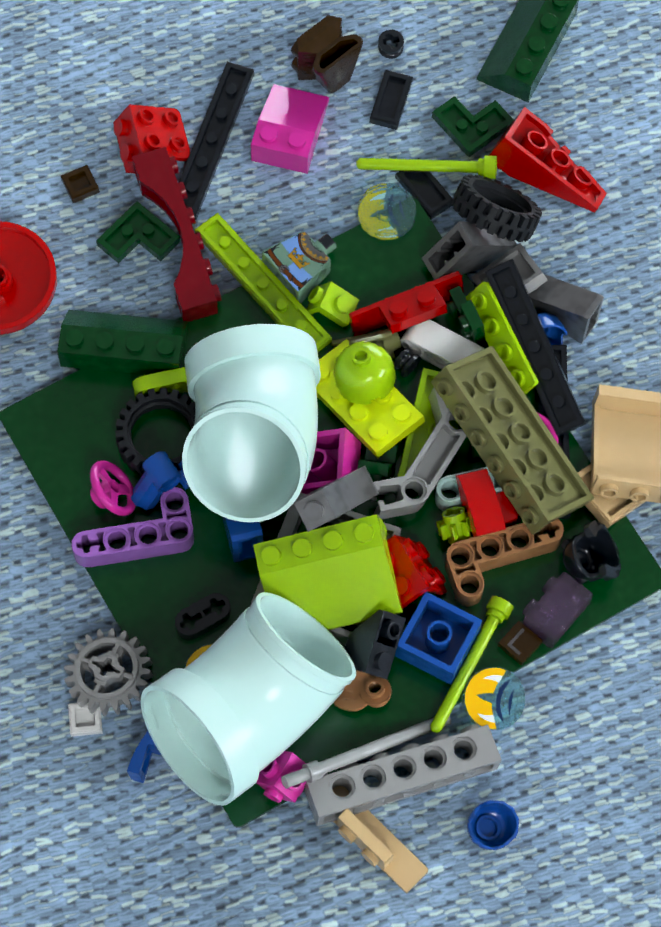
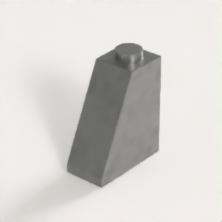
[422,221,517,280]
[529,274,604,344]
[294,466,379,532]

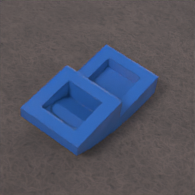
[127,731,161,783]

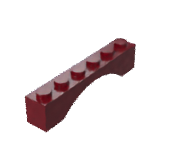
[132,147,222,322]

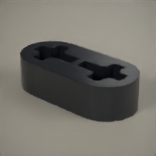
[175,593,231,640]

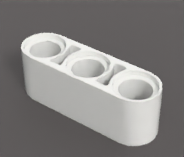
[400,320,484,369]

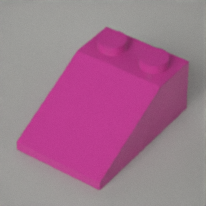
[251,84,329,174]
[300,428,361,495]

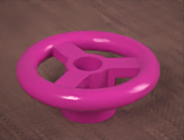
[90,460,136,516]

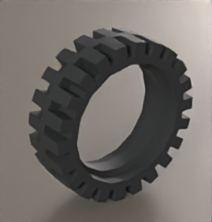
[451,174,542,242]
[116,388,196,477]

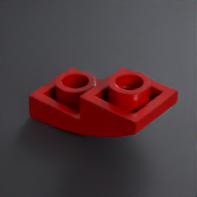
[456,469,506,537]

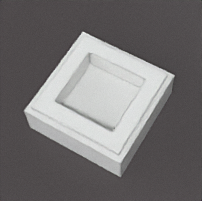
[68,703,103,737]

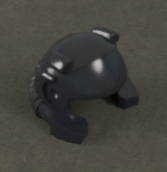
[561,520,621,585]

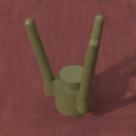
[331,328,401,359]

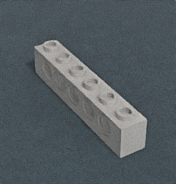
[304,724,502,826]

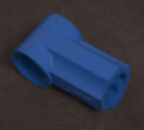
[131,451,182,510]

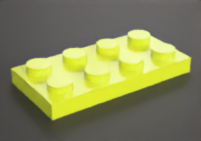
[316,339,425,459]

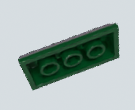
[476,0,579,102]
[57,310,188,375]

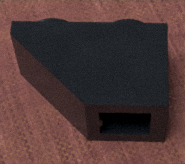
[345,609,406,679]

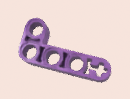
[71,487,194,567]

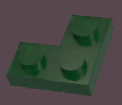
[432,96,514,157]
[96,201,181,264]
[447,286,486,348]

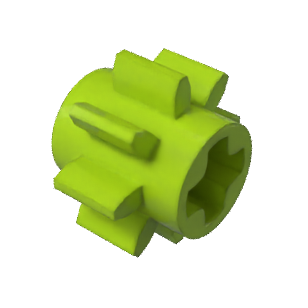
[436,507,472,544]

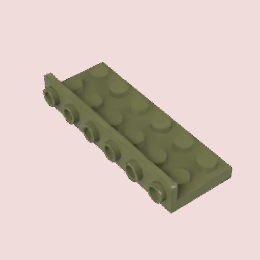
[431,346,594,534]

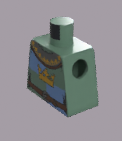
[262,231,337,303]

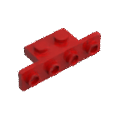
[349,271,464,336]

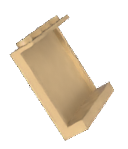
[590,384,661,503]

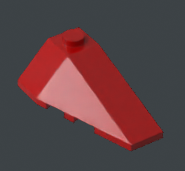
[489,107,607,213]

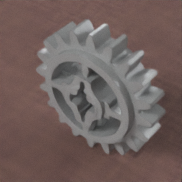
[64,628,153,716]

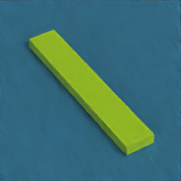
[195,213,332,352]

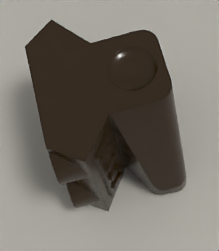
[291,15,363,93]

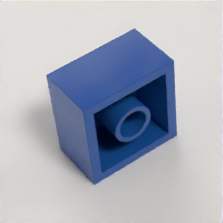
[395,592,482,685]

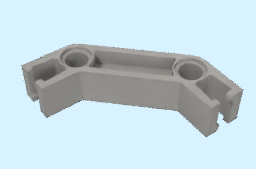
[370,388,467,519]

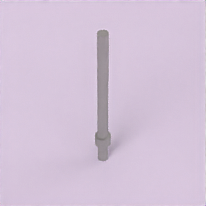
[281,716,451,789]

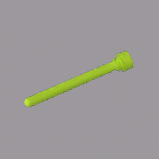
[356,155,497,179]
[430,596,514,733]

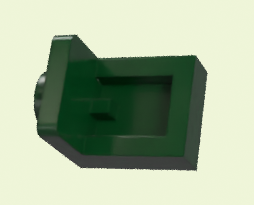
[358,445,398,481]

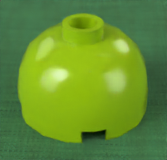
[334,341,396,405]

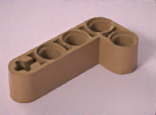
[445,519,564,607]

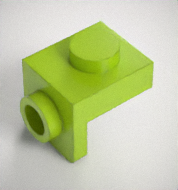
[306,281,359,327]

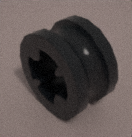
[378,30,404,59]
[393,347,421,378]

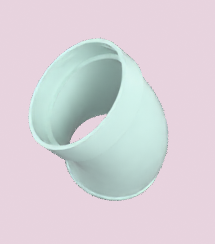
[182,324,321,522]
[141,592,356,806]

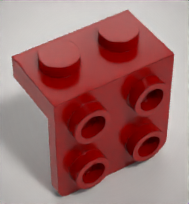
[113,104,190,173]
[387,535,447,609]

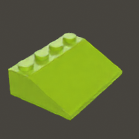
[253,514,403,630]

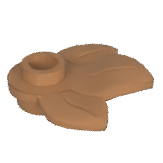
[334,671,392,712]

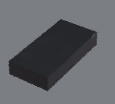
[369,70,413,130]
[395,158,453,220]

